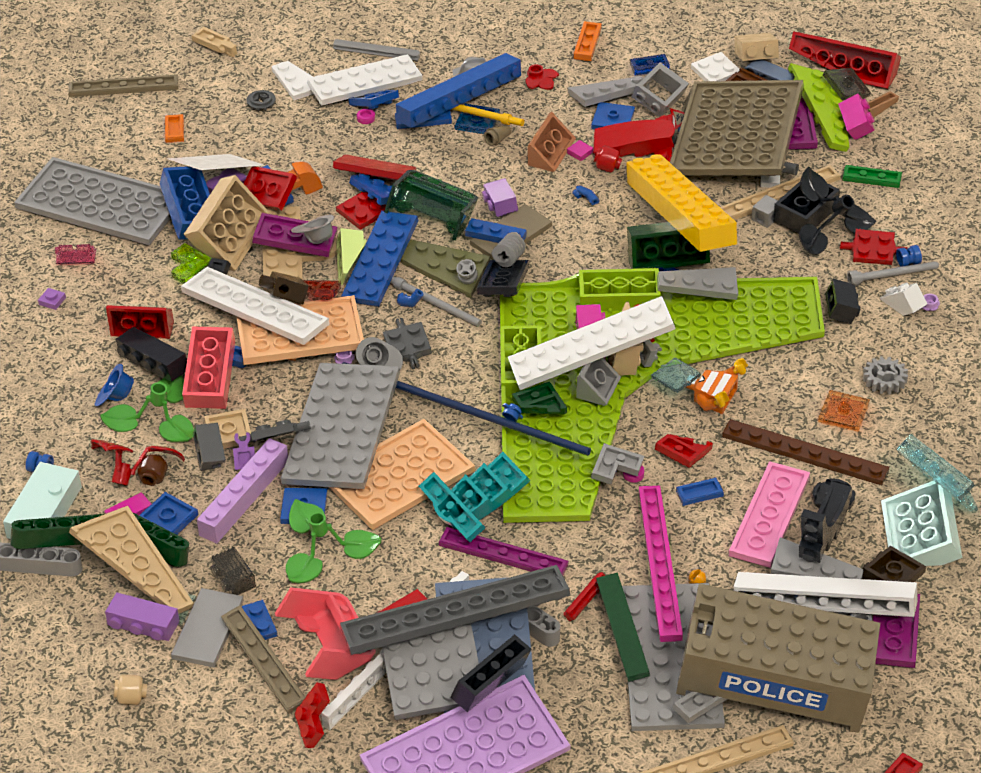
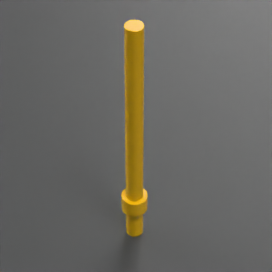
[451,104,524,126]

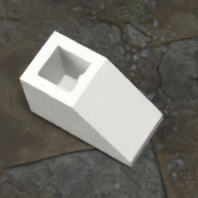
[880,282,927,316]

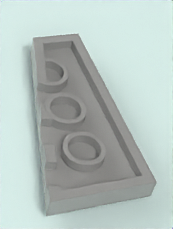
[657,267,738,300]

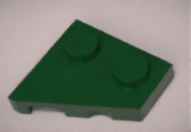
[512,381,567,414]

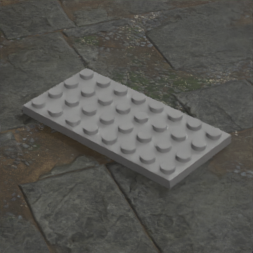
[14,157,171,246]
[281,363,400,489]
[622,583,725,731]

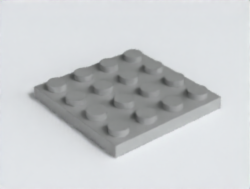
[383,624,479,720]

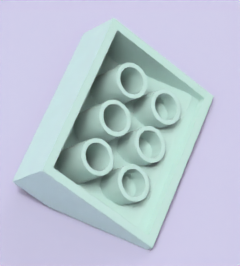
[881,478,962,566]

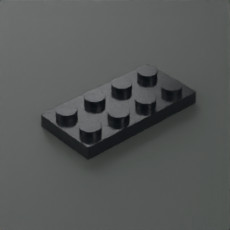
[477,260,529,297]

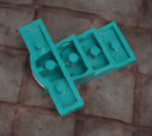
[418,452,531,542]

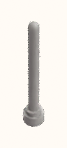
[847,261,939,286]

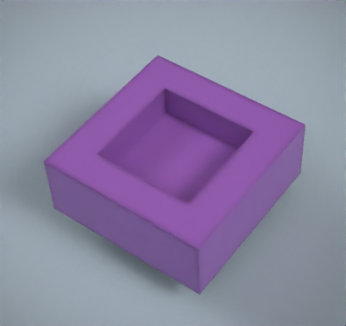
[38,288,66,310]

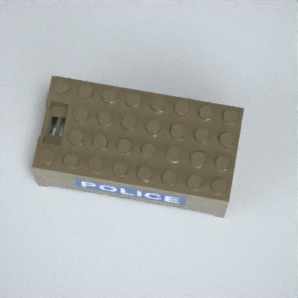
[676,583,880,733]

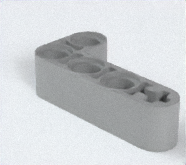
[527,606,560,647]

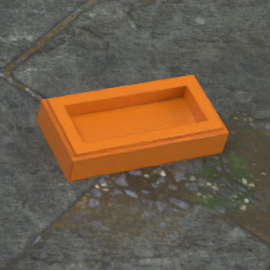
[165,114,184,143]

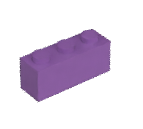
[105,592,180,641]

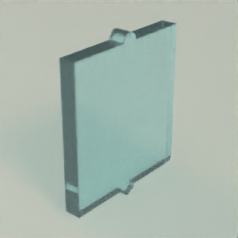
[651,358,701,393]

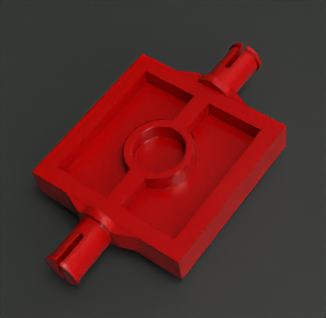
[840,229,908,265]

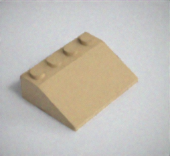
[184,175,270,271]

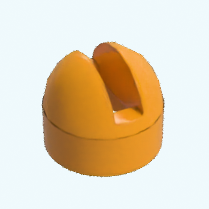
[688,569,706,584]

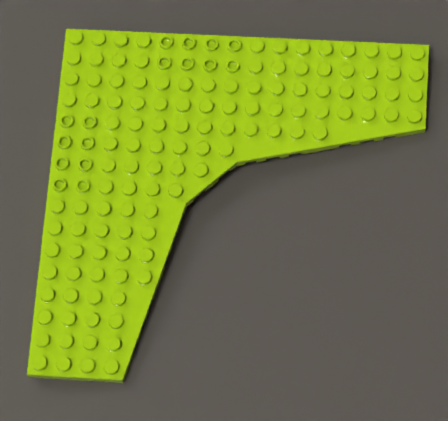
[500,268,825,523]

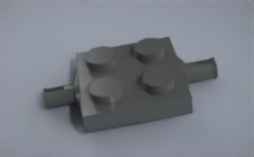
[383,318,432,369]
[239,420,311,443]

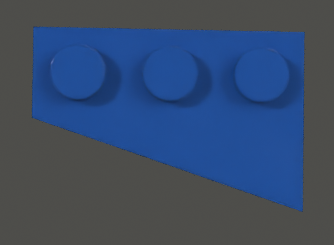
[349,173,405,205]

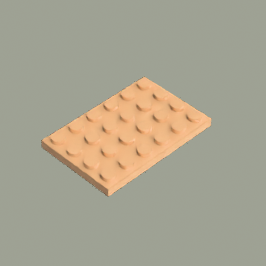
[236,295,364,365]
[328,419,475,530]

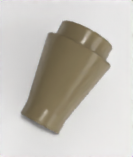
[484,125,511,146]

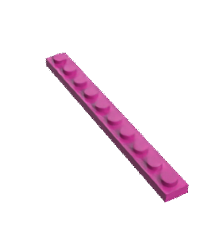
[639,485,683,642]

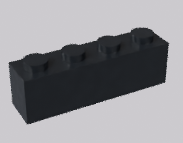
[115,327,187,382]
[450,634,532,712]

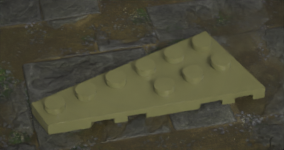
[400,239,490,299]

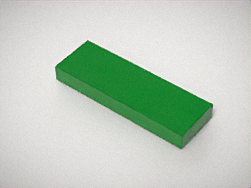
[842,165,902,188]

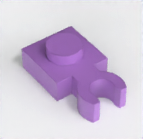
[233,432,255,470]

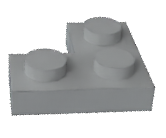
[591,443,644,484]

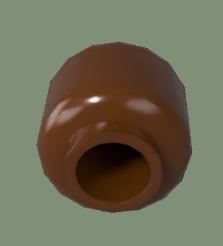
[137,454,168,486]

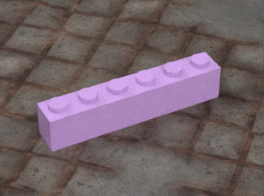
[197,438,288,544]

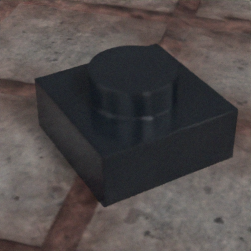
[208,257,231,275]

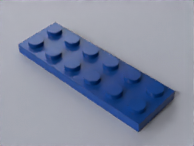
[341,211,419,306]

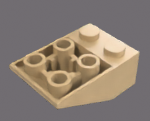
[608,302,643,376]

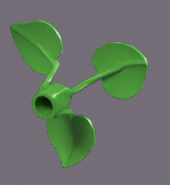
[100,375,194,442]
[286,499,382,583]

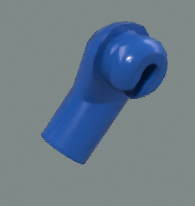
[397,289,424,307]

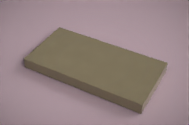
[470,204,552,260]

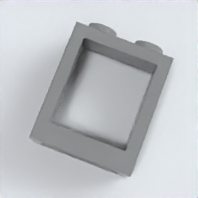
[631,63,689,117]

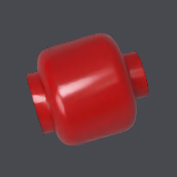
[593,145,622,173]

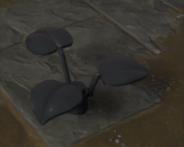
[799,167,876,255]

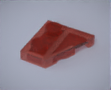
[303,280,341,300]

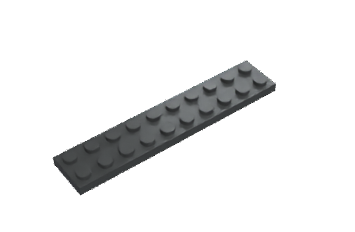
[340,565,571,655]

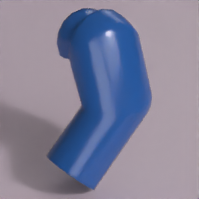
[572,185,600,205]

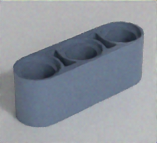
[744,59,795,80]

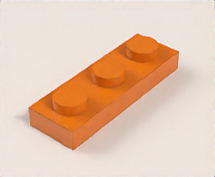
[574,21,602,61]

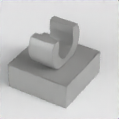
[640,339,662,367]

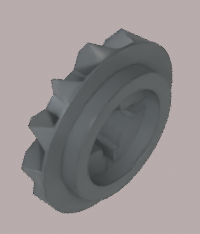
[246,90,276,112]

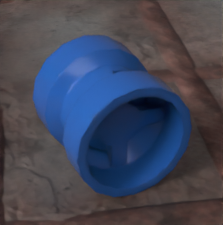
[896,245,922,267]
[26,451,54,472]

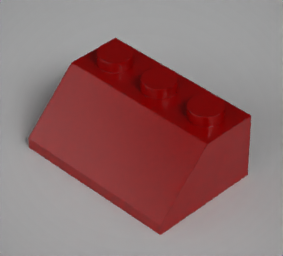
[106,305,174,339]

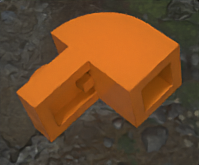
[288,161,323,195]

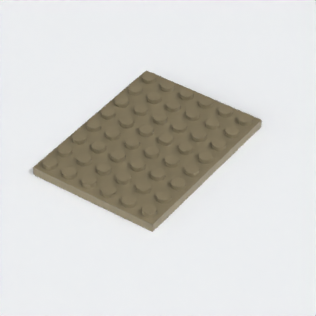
[670,80,804,176]

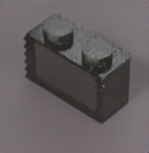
[210,547,256,595]

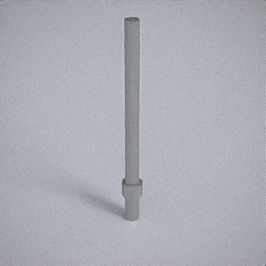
[390,276,482,327]

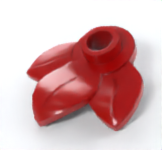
[525,64,559,90]

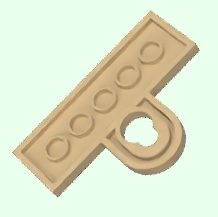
[262,206,337,291]

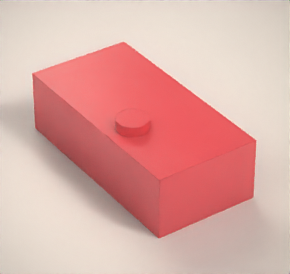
[182,326,235,409]

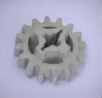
[863,356,908,394]

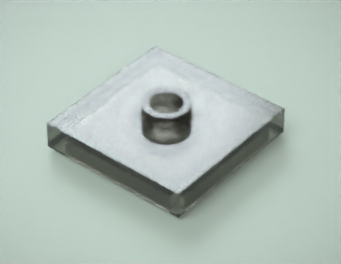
[823,68,871,100]

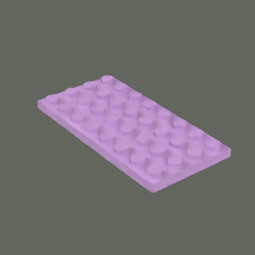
[360,675,570,773]

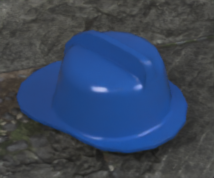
[95,364,134,407]

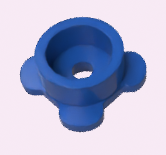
[502,403,523,422]

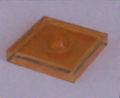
[818,390,870,432]

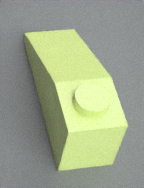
[336,228,366,285]

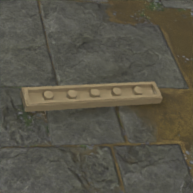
[69,74,178,97]
[221,605,306,714]

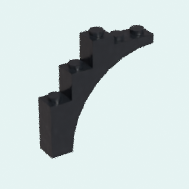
[799,481,852,563]

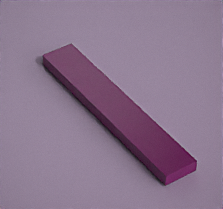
[439,527,569,575]

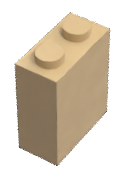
[734,33,779,61]

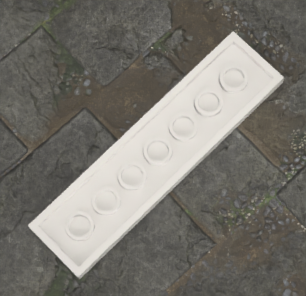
[181,267,329,345]
[508,296,675,390]

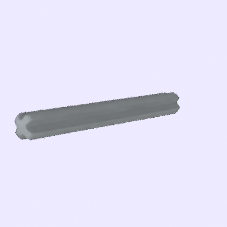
[333,39,420,61]

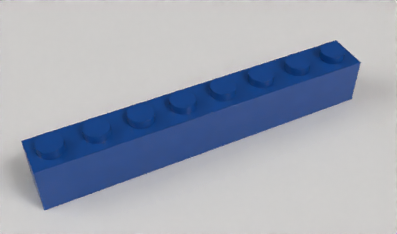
[396,53,521,128]

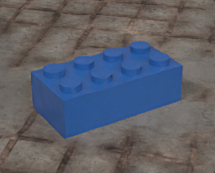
[159,166,210,240]

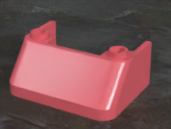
[275,587,376,680]

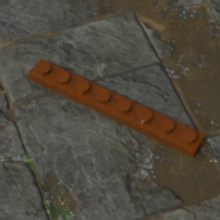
[722,419,890,486]

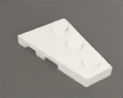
[272,61,314,100]

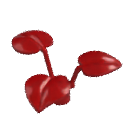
[90,439,185,486]

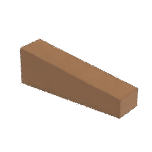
[868,91,899,118]

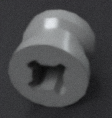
[456,259,478,284]

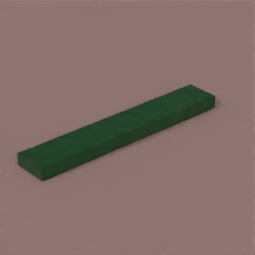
[596,572,650,682]

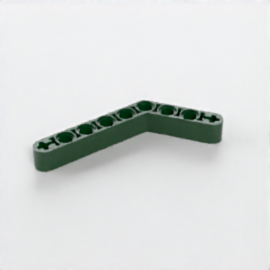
[10,513,189,567]

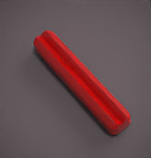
[564,572,605,621]

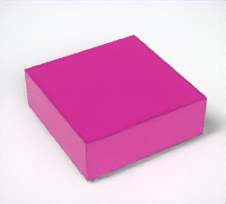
[567,140,593,161]

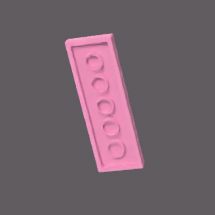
[729,461,810,568]

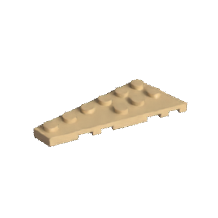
[69,506,194,614]

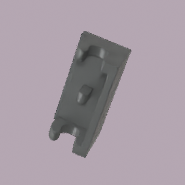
[193,423,226,471]

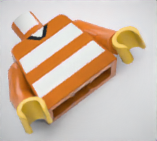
[686,358,748,414]

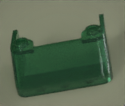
[384,170,478,241]

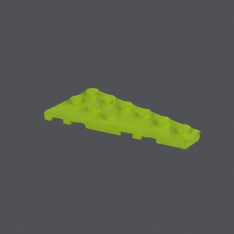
[788,63,850,152]

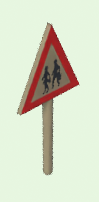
[669,90,692,130]

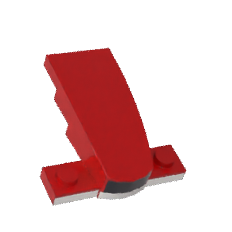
[593,114,678,162]

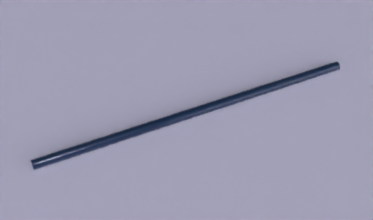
[342,362,591,456]

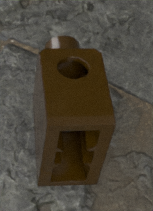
[259,271,309,305]

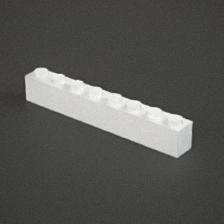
[734,572,917,617]

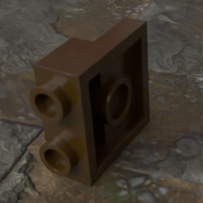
[862,545,926,582]

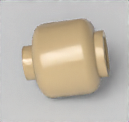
[114,674,147,705]

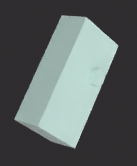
[3,462,82,539]

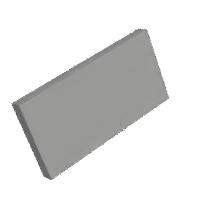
[171,588,244,667]

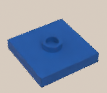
[591,102,635,130]
[280,488,327,524]
[139,492,199,535]

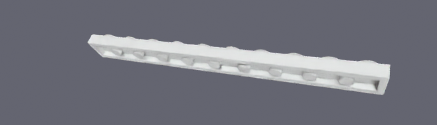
[321,571,469,730]

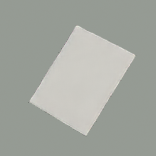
[168,154,263,170]

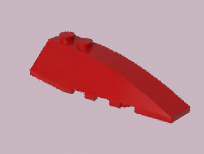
[789,31,901,89]

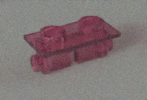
[55,244,96,264]

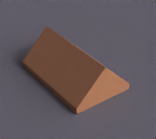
[528,111,576,172]

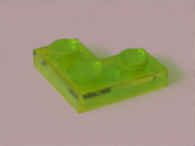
[171,243,211,284]

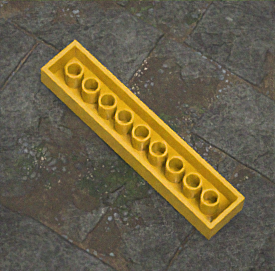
[626,154,737,252]

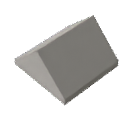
[576,358,621,406]

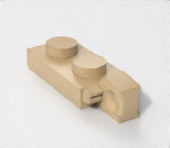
[192,27,237,57]

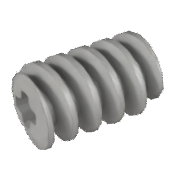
[491,232,526,267]

